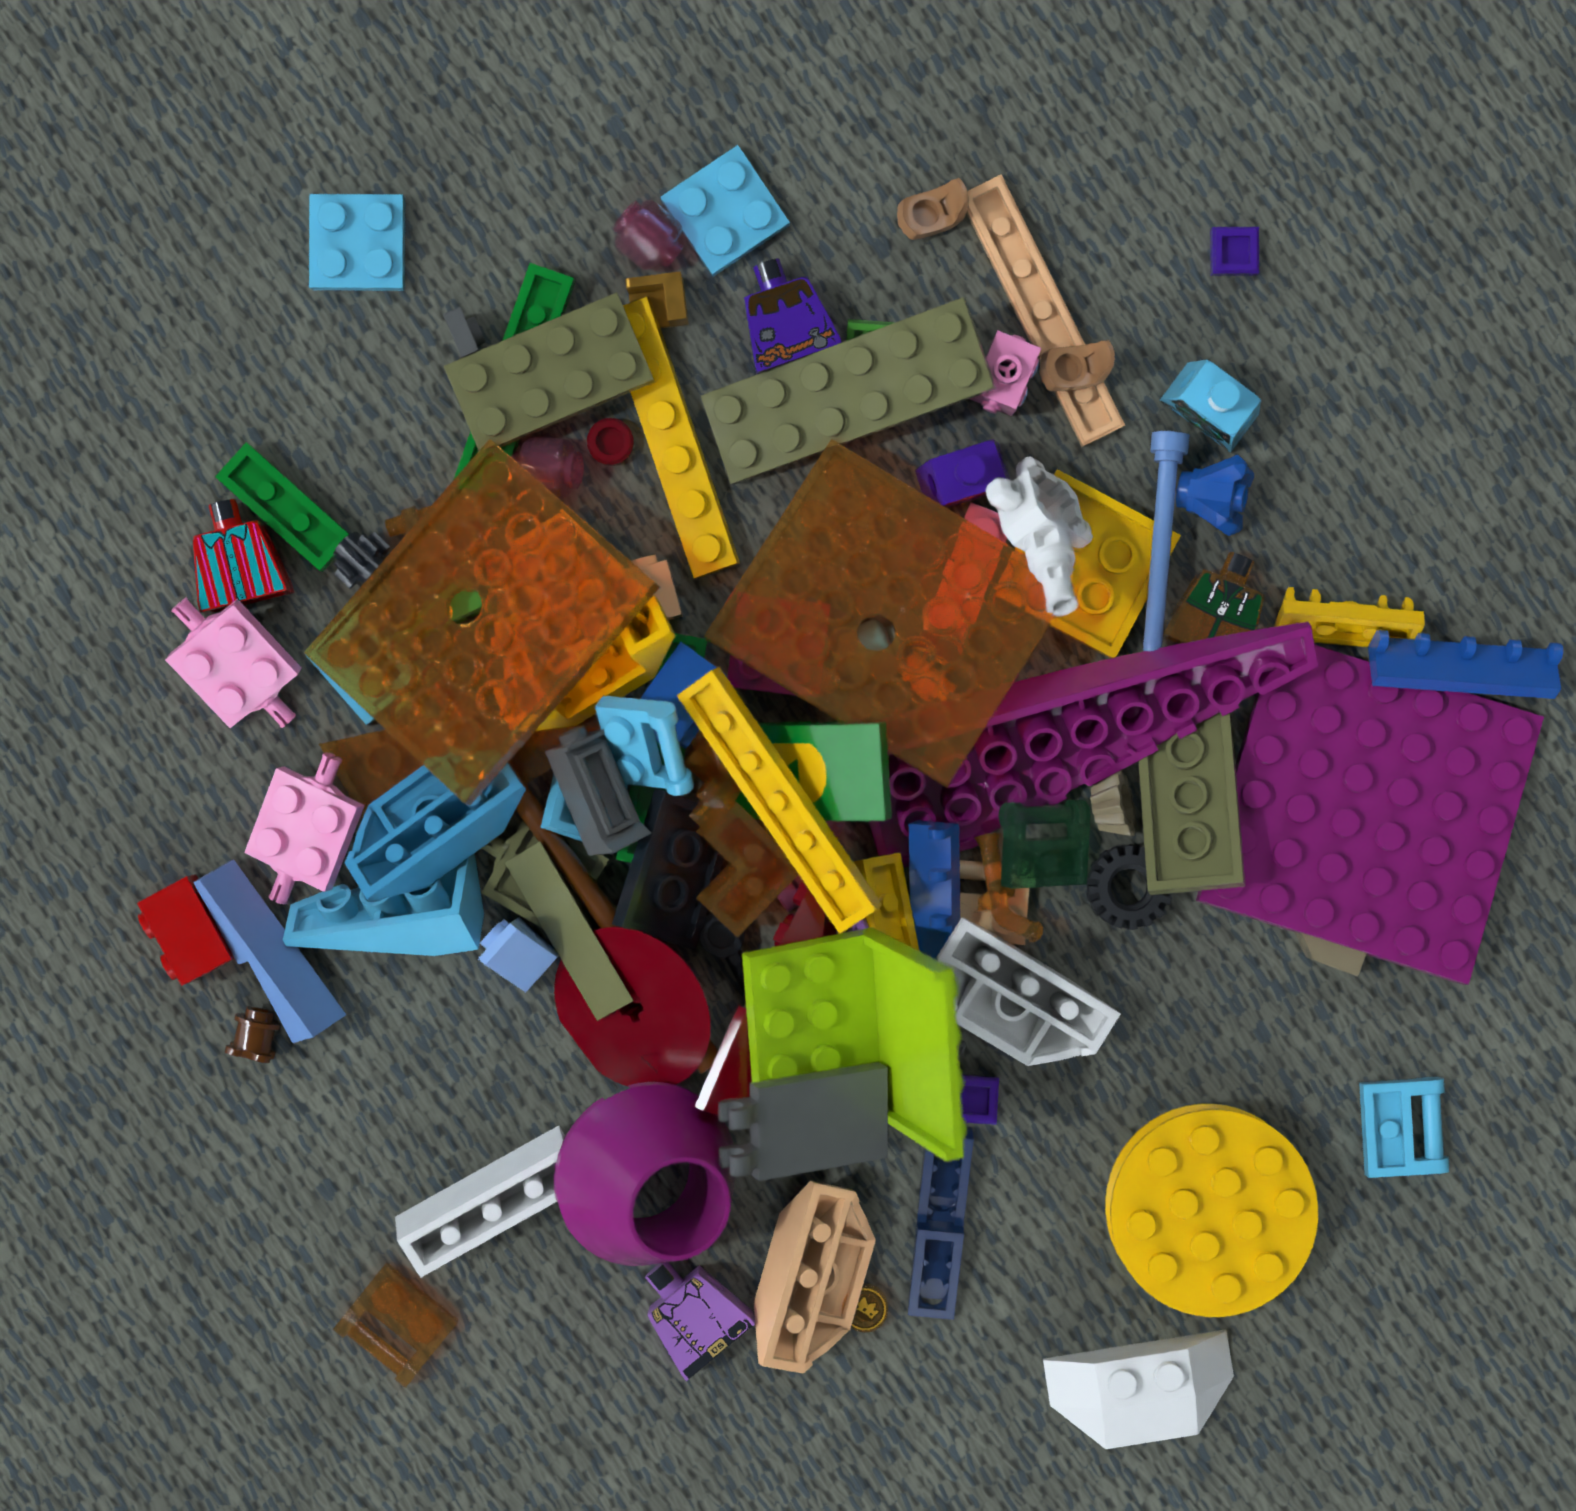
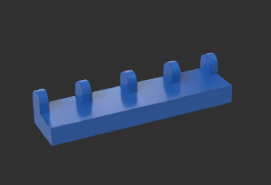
[1368,630,1563,699]
[909,820,961,960]

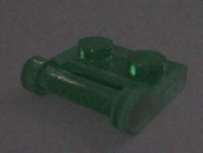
[998,800,1091,889]

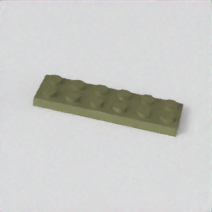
[701,297,996,484]

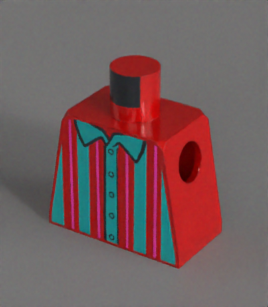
[193,499,295,614]

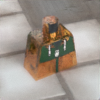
[1163,552,1264,644]

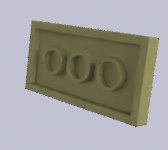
[443,292,655,455]
[1138,712,1246,895]

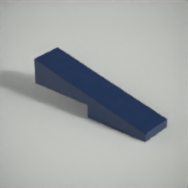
[908,1126,974,1320]

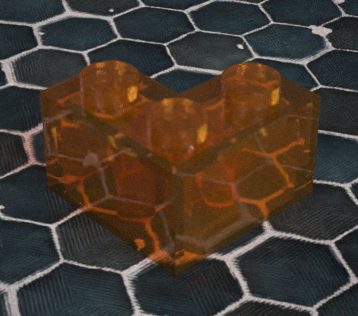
[696,798,799,938]

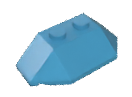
[345,750,526,902]

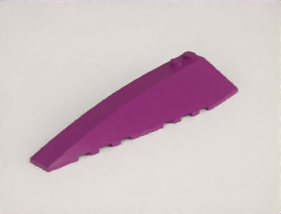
[869,622,1318,868]

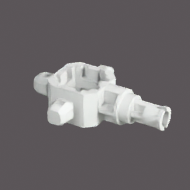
[986,456,1093,616]

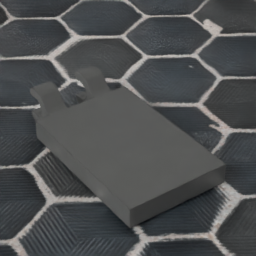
[719,1062,888,1181]

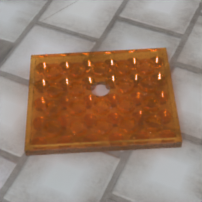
[304,439,660,806]
[704,439,1074,788]

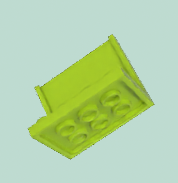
[742,927,967,1162]

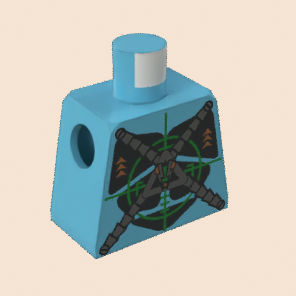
[1160,360,1261,453]

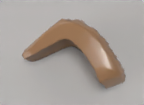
[897,178,969,240]
[1039,340,1115,391]

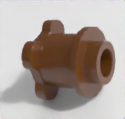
[224,1006,281,1063]

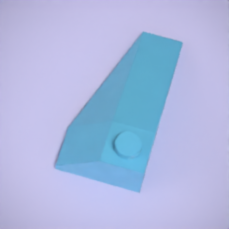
[283,853,484,956]

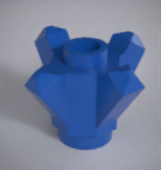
[1176,455,1254,536]

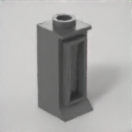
[545,725,652,856]

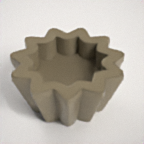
[1090,770,1137,836]

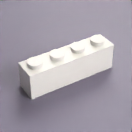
[395,1126,566,1278]

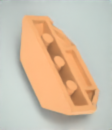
[754,1181,876,1374]

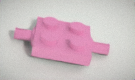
[165,597,301,728]
[244,752,365,904]

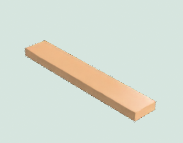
[966,174,1125,447]

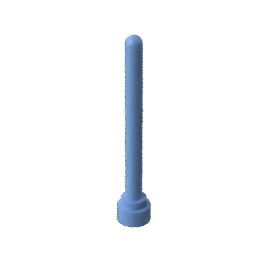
[1143,431,1190,651]

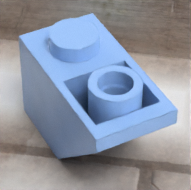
[478,917,559,992]

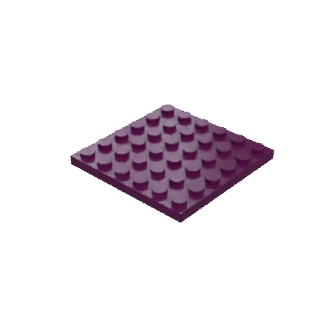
[1196,645,1544,985]

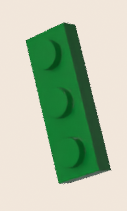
[215,442,349,572]

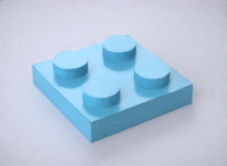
[660,145,790,277]
[309,194,405,291]

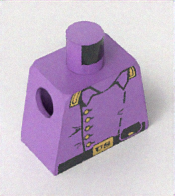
[645,1262,755,1381]

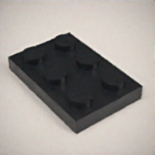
[612,789,737,950]

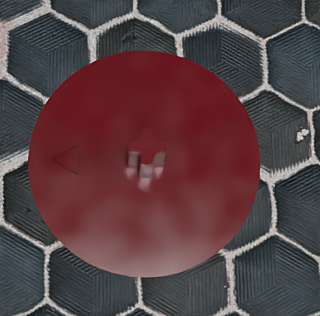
[554,927,711,1087]

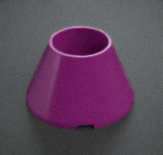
[554,1082,736,1266]

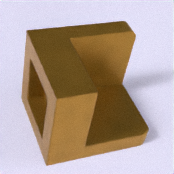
[625,271,689,328]

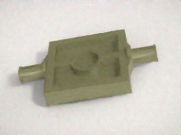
[481,821,617,929]

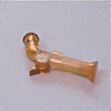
[974,833,1044,943]

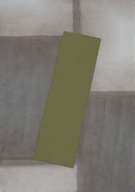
[505,842,633,1021]

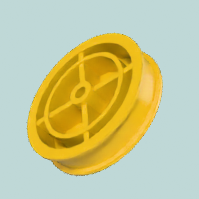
[1105,1103,1318,1317]

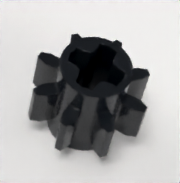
[333,532,392,589]

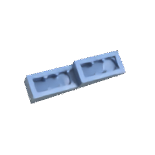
[193,860,346,1043]

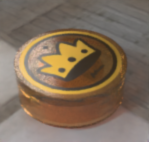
[842,1283,888,1332]

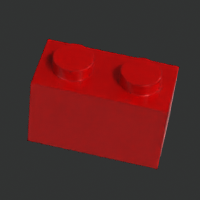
[137,874,235,986]

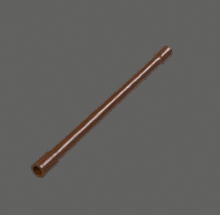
[427,673,719,1074]

